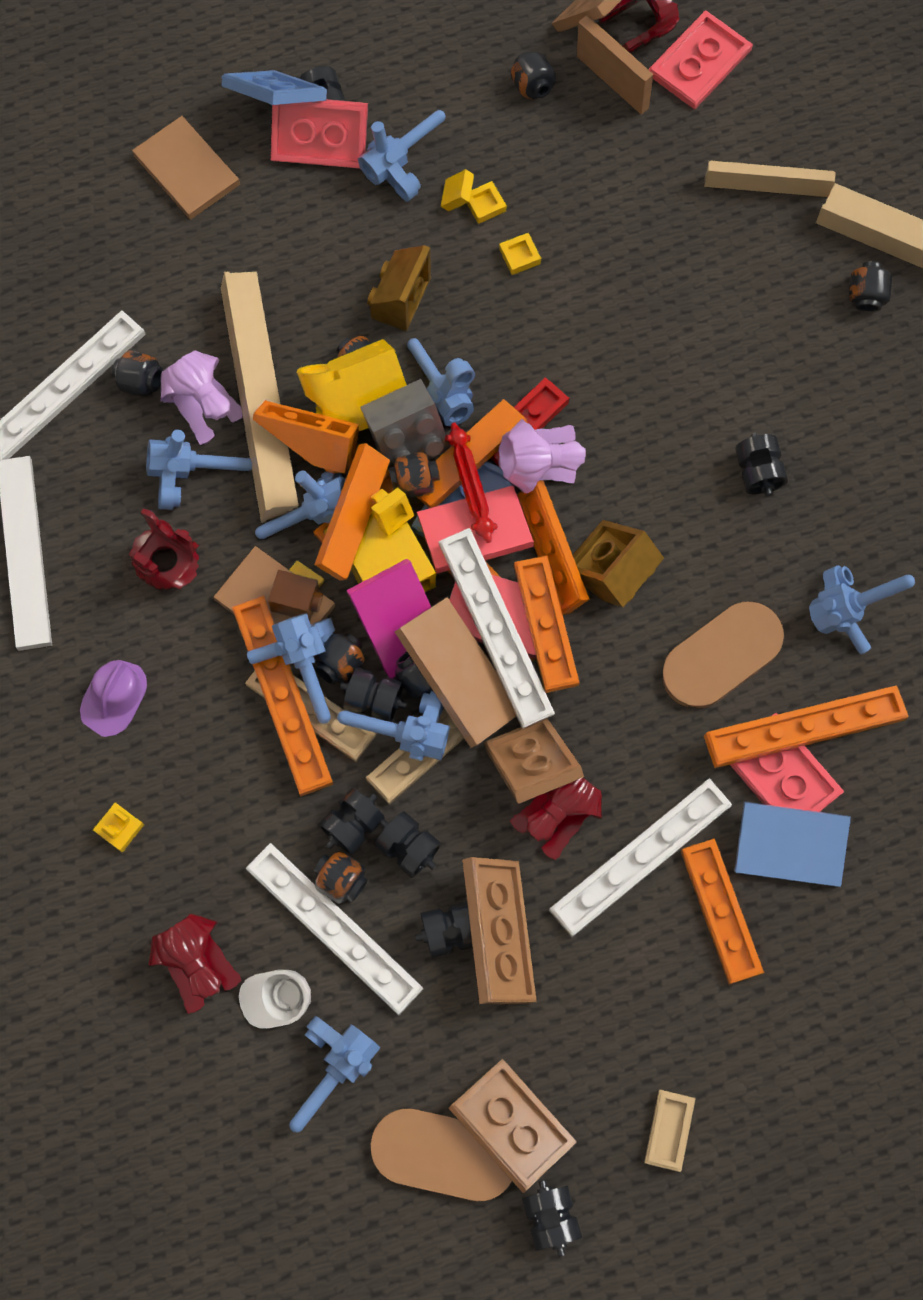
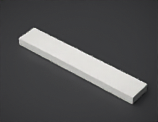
[0,311,146,460]
[0,456,52,651]
[438,528,555,729]
[549,778,732,937]
[246,843,423,1015]

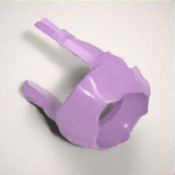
[160,350,243,445]
[499,419,586,493]

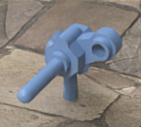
[357,110,445,202]
[407,338,475,426]
[146,430,252,510]
[255,470,346,539]
[809,566,915,654]
[247,613,335,724]
[337,691,450,761]
[289,1015,380,1133]

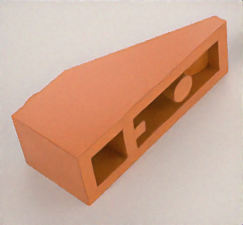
[253,400,360,474]

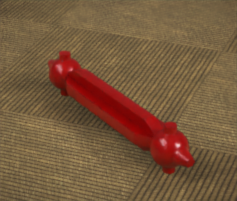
[445,423,498,543]

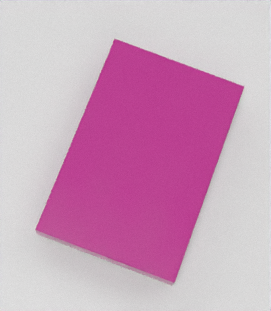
[346,559,431,678]

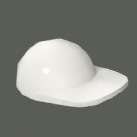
[239,970,311,1028]

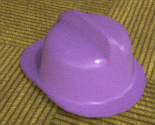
[80,660,147,737]

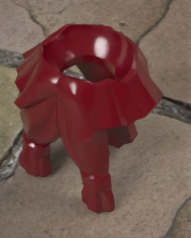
[598,0,680,53]
[129,508,199,590]
[510,778,602,860]
[148,914,241,1014]

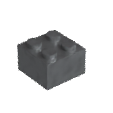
[360,379,450,473]

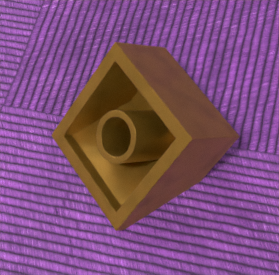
[367,245,431,331]
[573,520,664,607]

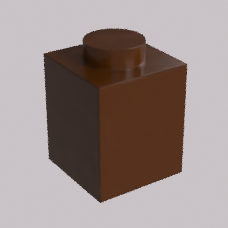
[268,570,323,621]

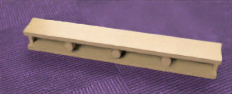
[816,183,923,268]
[221,272,299,523]

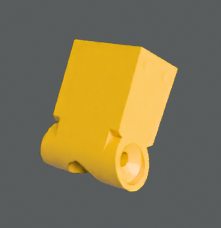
[297,339,407,431]
[324,511,436,592]

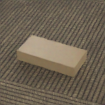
[644,1090,695,1172]

